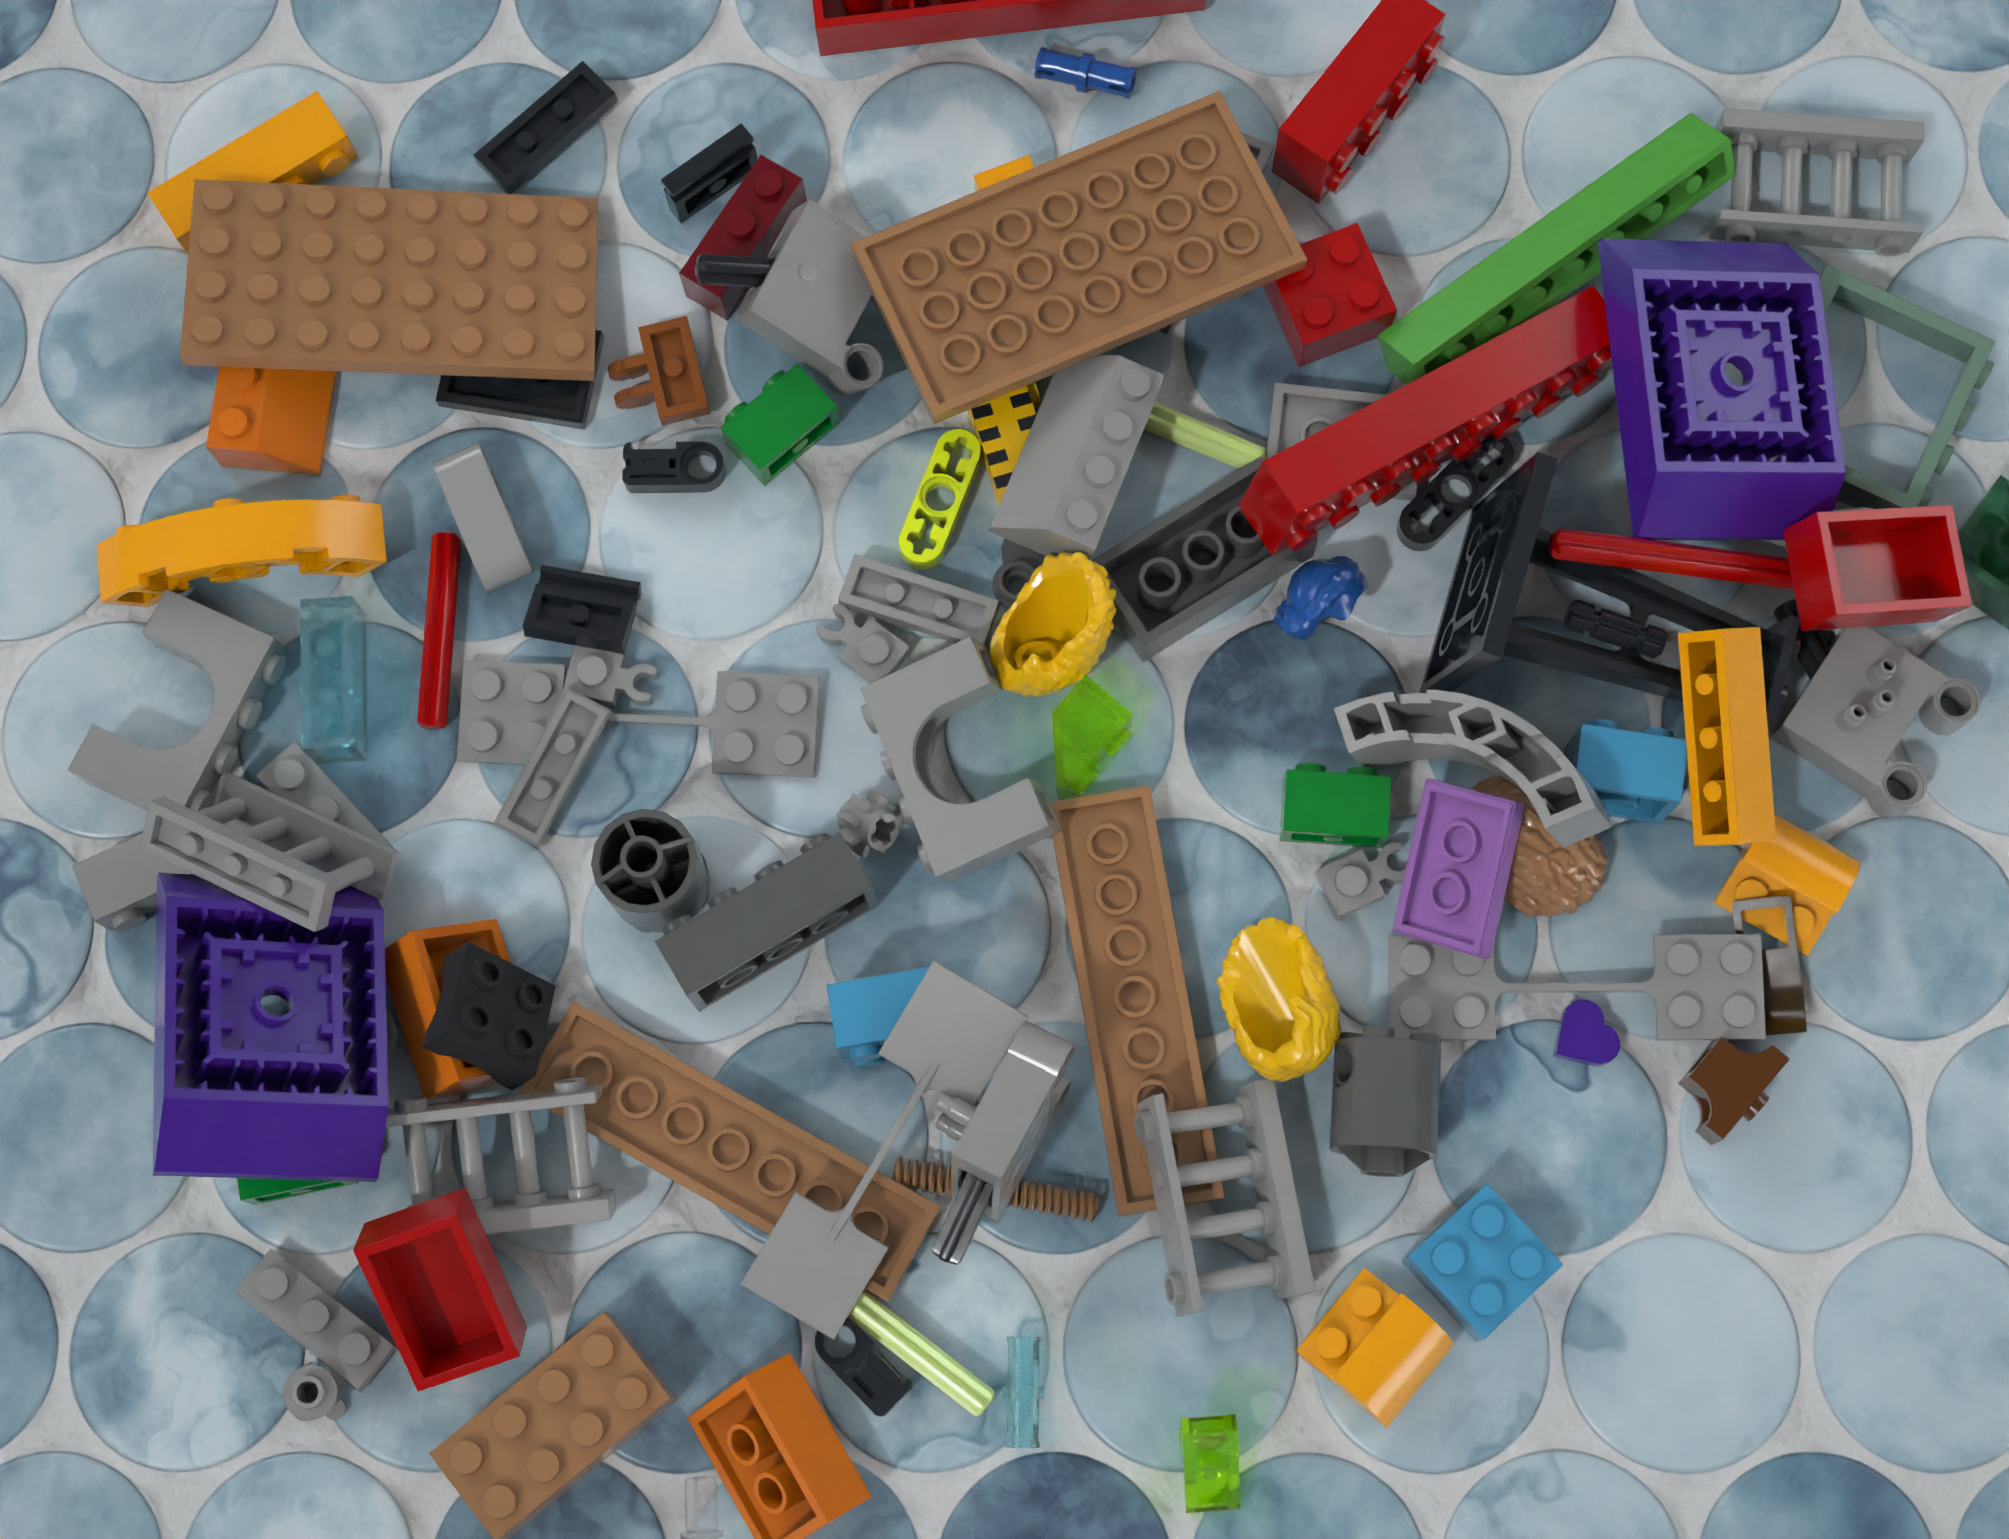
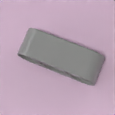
[432,443,534,593]

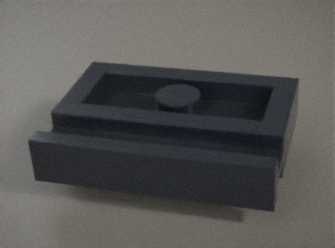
[661,123,758,224]
[522,565,642,654]

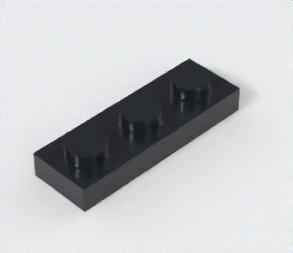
[473,61,618,194]

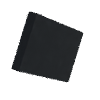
[435,330,604,430]

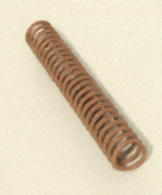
[891,1156,1101,1223]

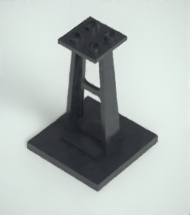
[1419,452,1801,720]

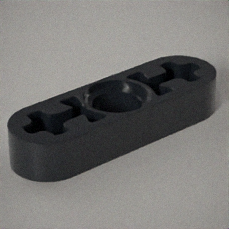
[1397,435,1514,551]

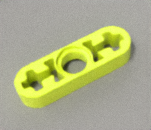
[899,429,981,570]

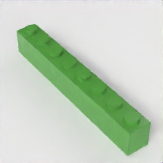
[1377,113,1736,385]

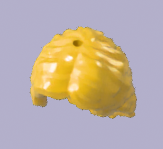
[990,552,1116,697]
[1216,917,1341,1082]

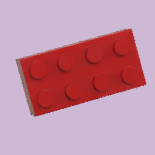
[1272,0,1446,204]

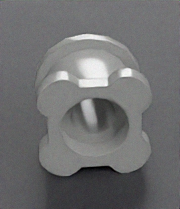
[283,1365,347,1421]

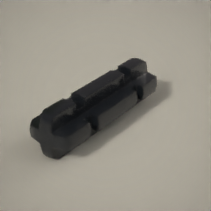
[1563,600,1667,658]

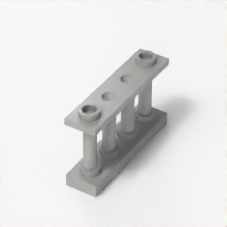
[1710,108,1924,257]
[140,772,399,932]
[386,1078,616,1234]
[1134,1079,1316,1317]

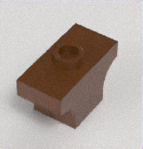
[1678,1037,1789,1145]

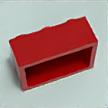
[1783,505,1972,631]
[353,1188,527,1392]

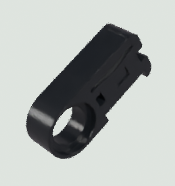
[622,441,726,493]
[815,1318,913,1417]

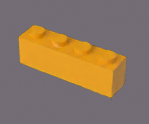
[147,91,358,254]
[1678,627,1776,846]

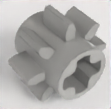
[836,790,900,858]

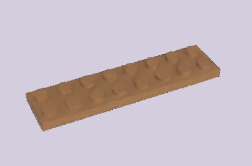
[1050,785,1224,1217]
[519,1001,941,1303]

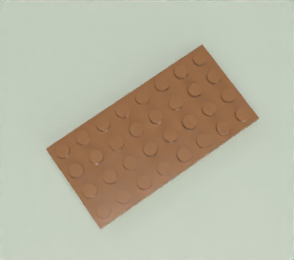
[851,91,1307,424]
[180,179,599,381]

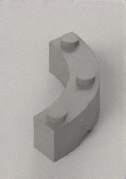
[1334,690,1613,848]

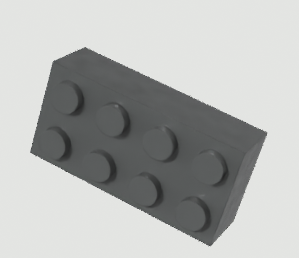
[1091,456,1318,662]
[655,832,879,1012]

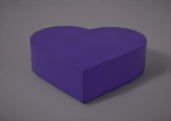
[1553,999,1620,1066]

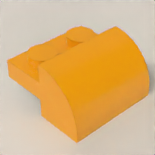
[1713,813,1861,956]
[1296,1268,1455,1428]

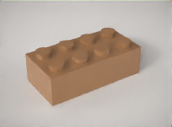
[429,1312,678,1539]

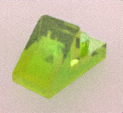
[1179,1414,1241,1513]

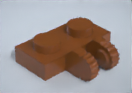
[607,316,710,426]

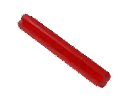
[417,532,461,730]

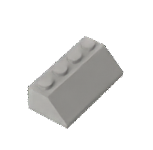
[988,355,1166,560]

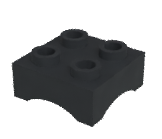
[422,942,556,1090]

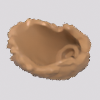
[1472,775,1608,917]

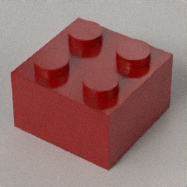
[1263,223,1397,367]

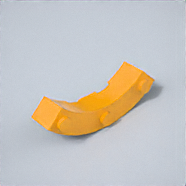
[97,494,387,608]

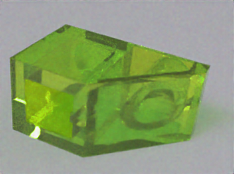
[1052,675,1133,800]

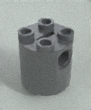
[591,809,710,933]
[1330,1026,1441,1177]

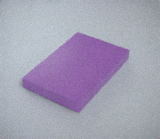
[1392,778,1526,958]

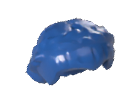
[1273,556,1369,640]

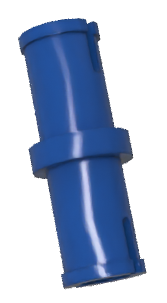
[1034,47,1137,99]

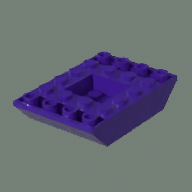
[1598,238,1846,540]
[152,872,389,1182]

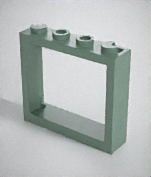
[1820,264,1995,509]

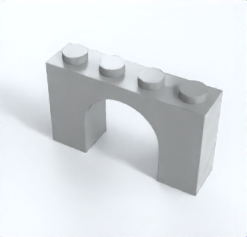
[68,589,287,812]
[860,636,1062,882]

